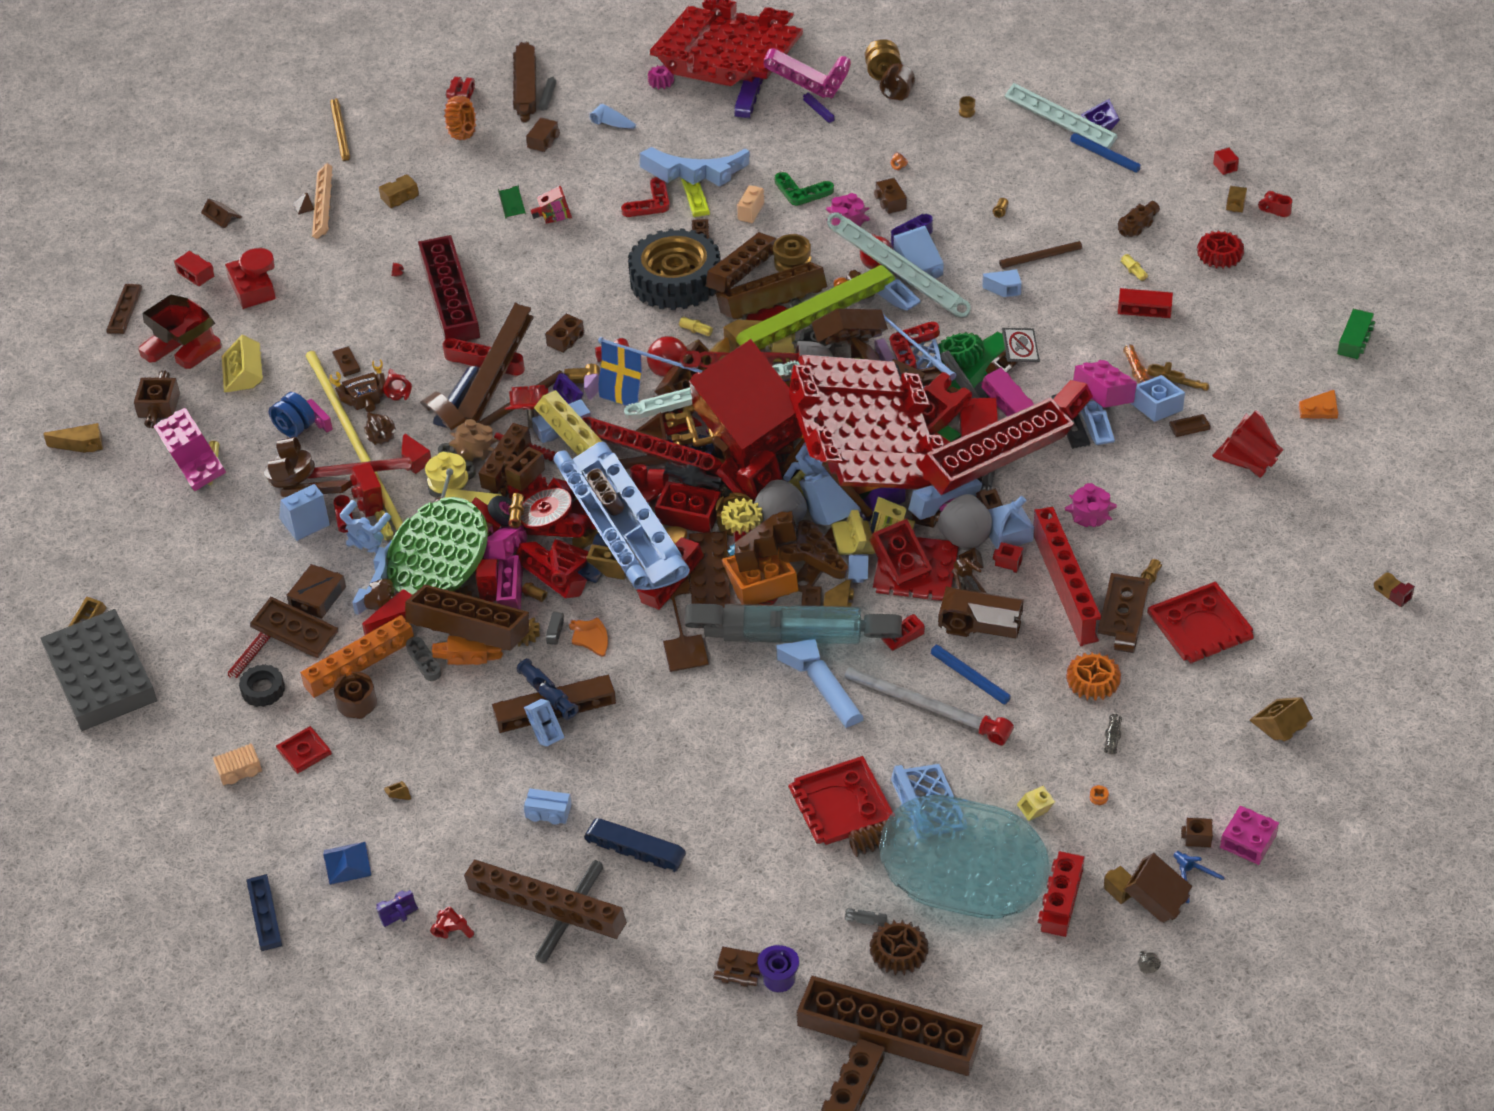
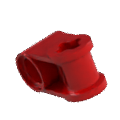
[1258,191,1293,217]

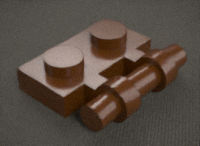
[713,946,761,987]

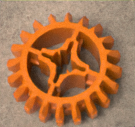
[444,96,477,140]
[1066,652,1121,701]

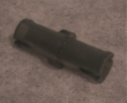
[1104,714,1122,754]

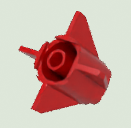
[1212,410,1284,478]

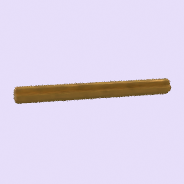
[330,98,350,161]

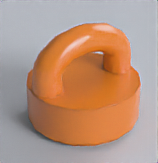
[891,152,908,170]

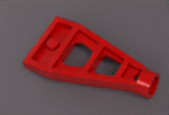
[550,538,589,588]

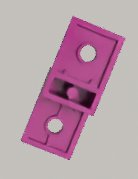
[154,408,226,492]

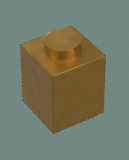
[1226,185,1247,213]
[1103,865,1132,904]

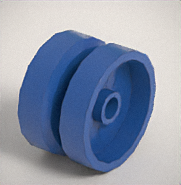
[268,392,316,438]

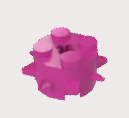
[826,193,870,227]
[1064,483,1117,527]

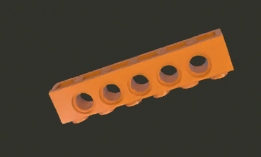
[300,615,414,698]

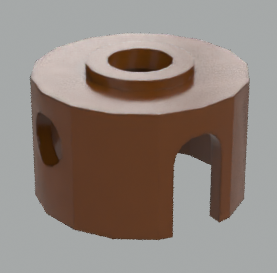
[879,63,915,101]

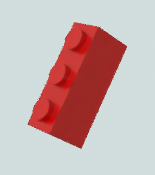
[1117,288,1173,319]

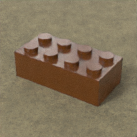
[811,308,888,345]

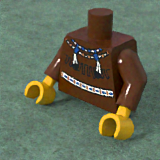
[329,359,385,412]

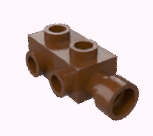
[1118,201,1160,237]

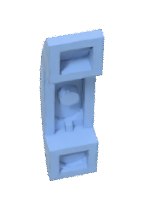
[352,547,388,615]

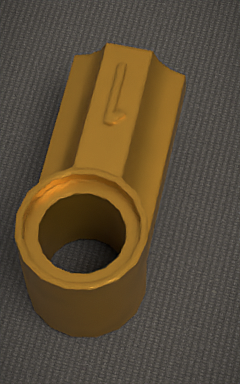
[564,363,600,383]

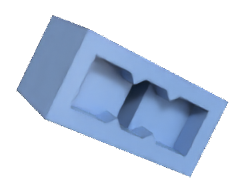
[524,699,565,746]

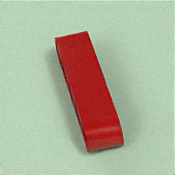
[442,338,525,376]

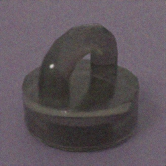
[1138,950,1161,974]

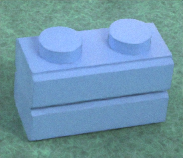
[524,788,572,825]

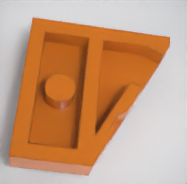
[1299,390,1338,419]

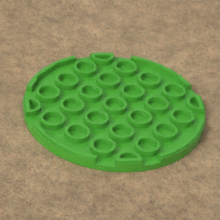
[386,497,488,595]

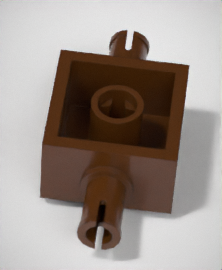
[133,370,180,428]

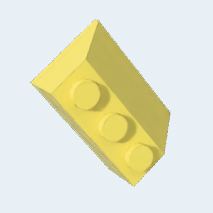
[222,334,263,392]

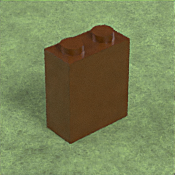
[1124,852,1192,923]

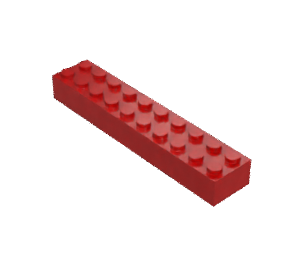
[918,397,1074,495]

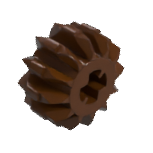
[364,414,396,445]

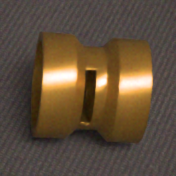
[959,96,976,118]

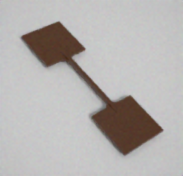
[663,576,709,672]

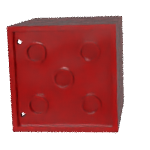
[689,339,802,468]

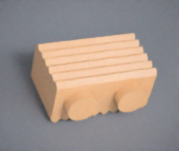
[737,185,765,223]
[213,744,262,786]

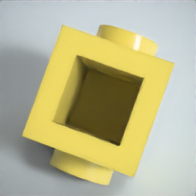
[1017,786,1055,821]

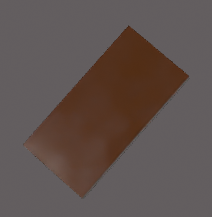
[250,596,338,658]

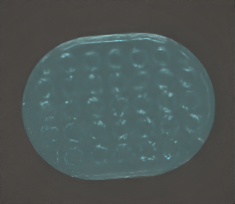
[879,795,1049,919]

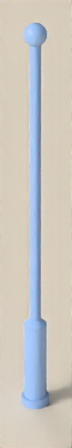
[883,314,956,381]

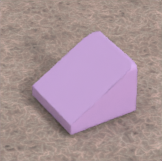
[584,374,599,399]

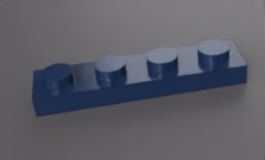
[246,874,283,952]

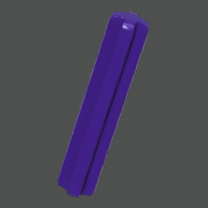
[803,92,835,123]

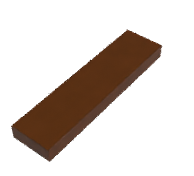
[106,284,142,334]
[280,480,352,497]

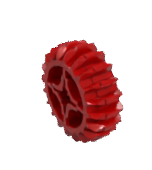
[1197,230,1244,269]

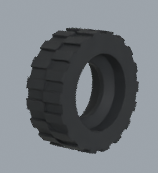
[239,664,285,707]

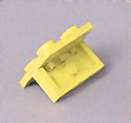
[831,510,875,555]

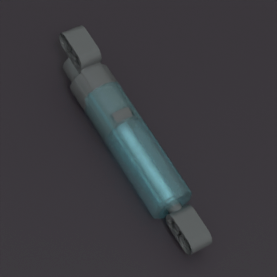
[685,604,902,644]

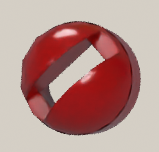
[392,263,404,277]

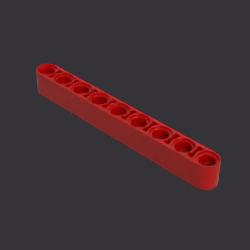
[582,417,723,475]

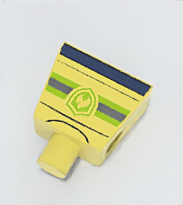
[870,497,915,534]

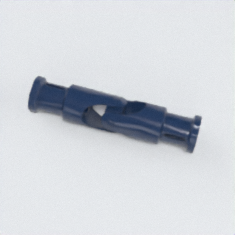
[516,658,578,720]

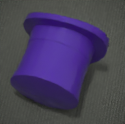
[758,945,800,992]

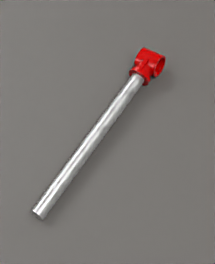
[845,667,1014,746]

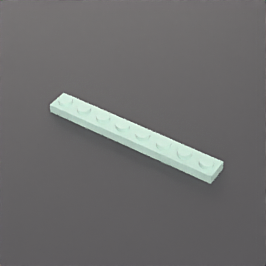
[1005,83,1118,149]

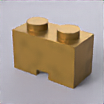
[379,174,419,209]

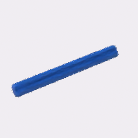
[1070,133,1141,173]
[931,644,1011,704]

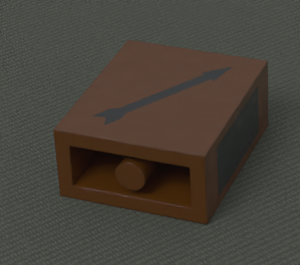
[286,564,346,619]

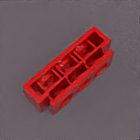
[1038,851,1085,937]

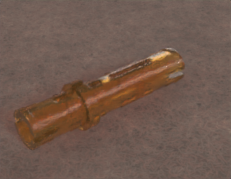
[1123,344,1149,384]

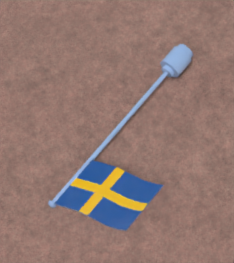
[598,337,703,406]

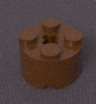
[334,672,377,719]

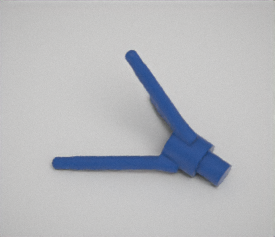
[1173,851,1224,903]

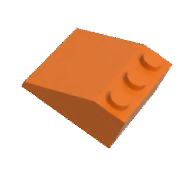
[722,547,798,606]

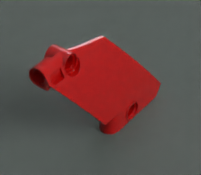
[524,464,669,538]

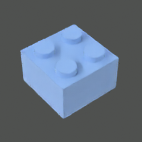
[1131,375,1185,422]

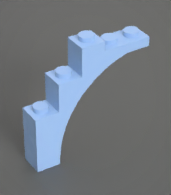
[640,147,750,187]

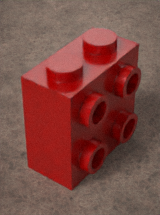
[350,462,383,518]

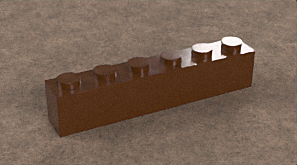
[492,674,616,733]

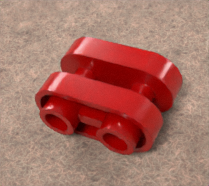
[446,76,475,100]

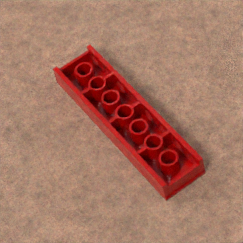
[1033,506,1101,646]

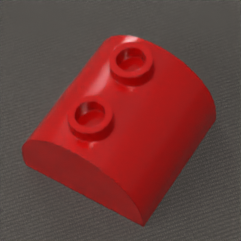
[737,450,783,501]

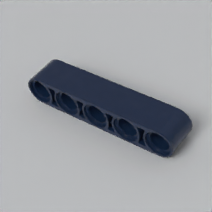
[584,818,686,872]

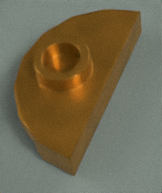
[572,529,599,549]

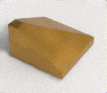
[384,781,411,800]

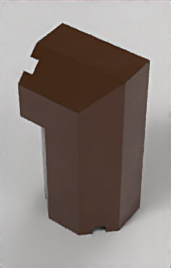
[938,586,1024,639]

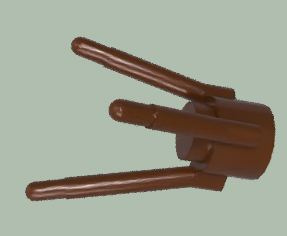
[952,557,986,593]

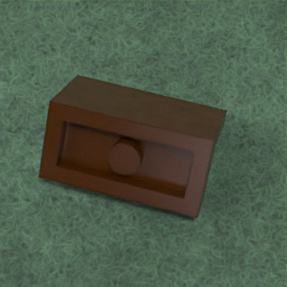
[201,198,242,228]

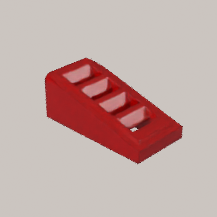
[881,614,925,651]

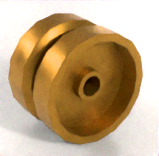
[865,39,902,80]
[773,234,811,272]

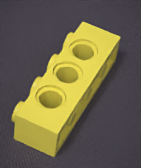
[534,390,603,456]

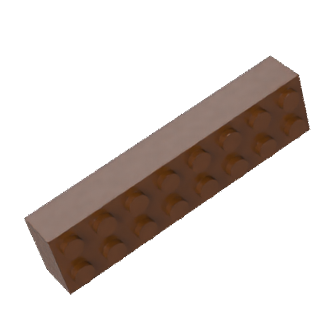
[797,975,983,1077]

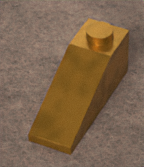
[43,423,103,453]

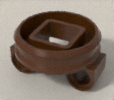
[264,437,315,488]

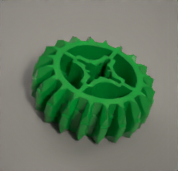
[938,332,985,370]

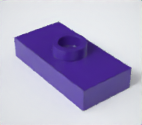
[553,374,584,404]

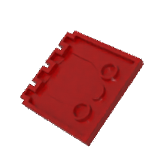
[873,537,959,601]
[1147,581,1254,663]
[788,756,895,845]

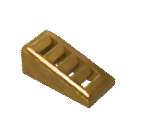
[68,596,107,627]

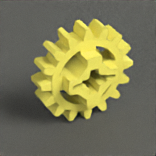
[721,498,763,535]

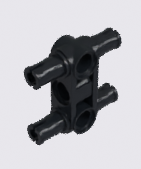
[664,462,722,491]

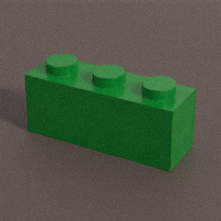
[1337,308,1376,359]

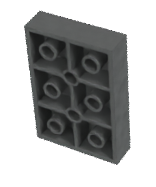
[40,609,157,732]

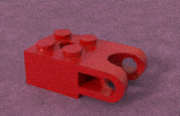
[922,372,972,435]

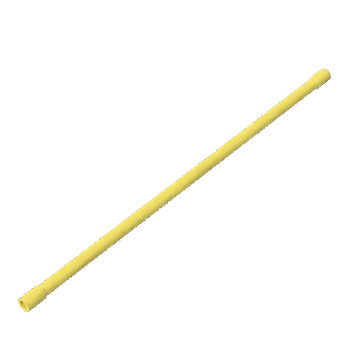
[306,351,403,531]

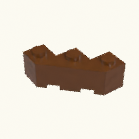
[734,511,797,572]

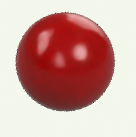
[647,336,689,377]

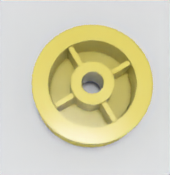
[425,452,468,494]

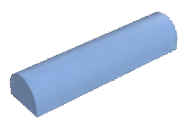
[807,660,864,728]

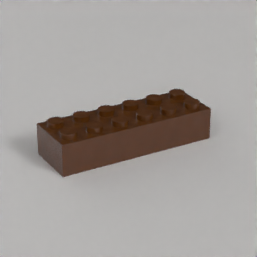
[716,262,828,320]
[405,584,529,651]

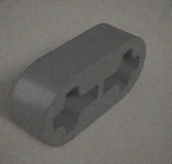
[546,612,564,645]

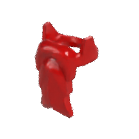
[383,368,412,401]

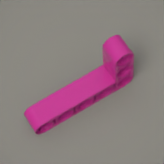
[763,49,851,99]

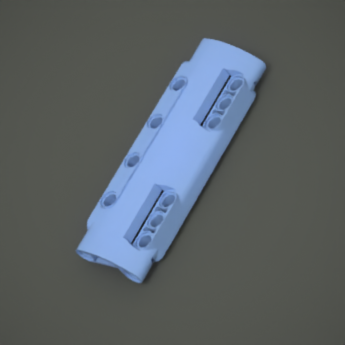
[553,442,690,590]

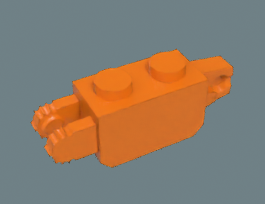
[432,635,503,665]

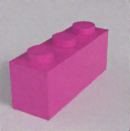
[981,368,1034,417]
[484,525,527,560]
[496,555,523,610]

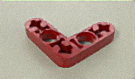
[621,177,670,217]
[889,322,940,369]

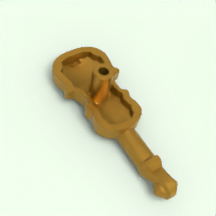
[1147,362,1209,391]

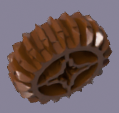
[870,920,929,976]

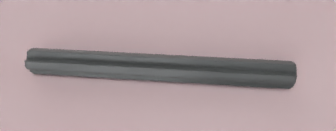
[535,860,603,963]

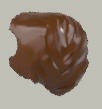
[364,578,395,610]

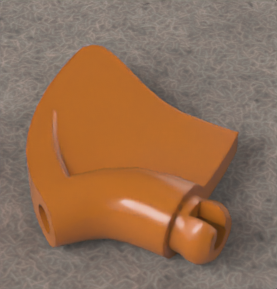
[569,617,608,657]

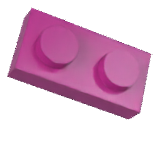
[307,398,333,433]

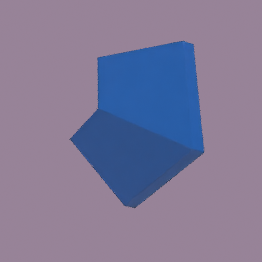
[323,842,372,885]

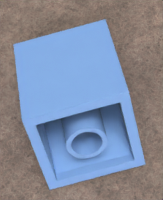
[894,226,944,278]
[799,473,861,525]
[279,484,330,541]

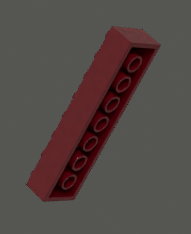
[418,235,480,341]

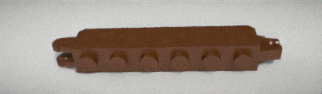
[513,42,536,123]

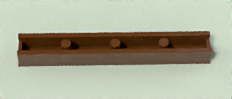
[458,302,534,425]

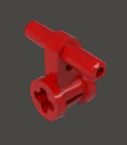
[430,906,475,939]

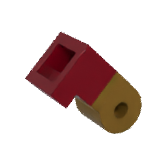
[1374,572,1415,607]

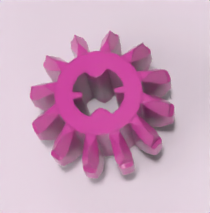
[648,65,674,90]

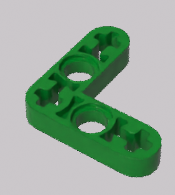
[775,172,834,206]

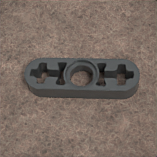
[406,637,441,681]

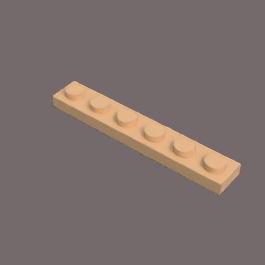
[312,163,333,239]

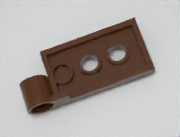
[1098,573,1150,653]

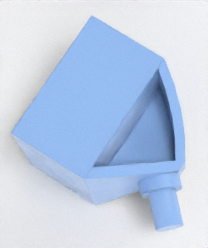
[989,496,1034,549]

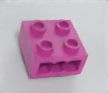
[1220,806,1279,865]

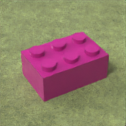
[1073,360,1137,408]

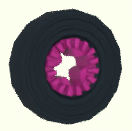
[488,495,512,526]

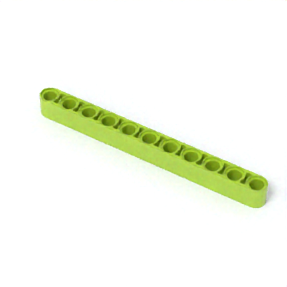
[736,265,895,350]

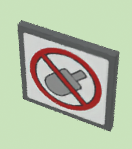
[1002,328,1040,362]

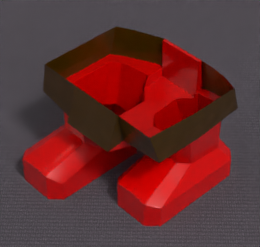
[139,294,222,369]

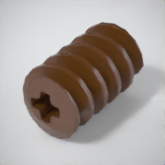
[848,820,896,857]

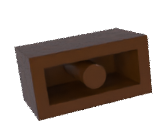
[526,117,560,152]

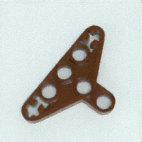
[778,520,848,579]

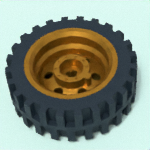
[628,228,721,310]

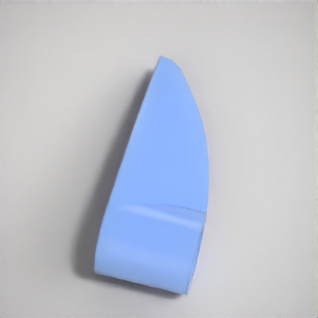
[589,104,636,129]

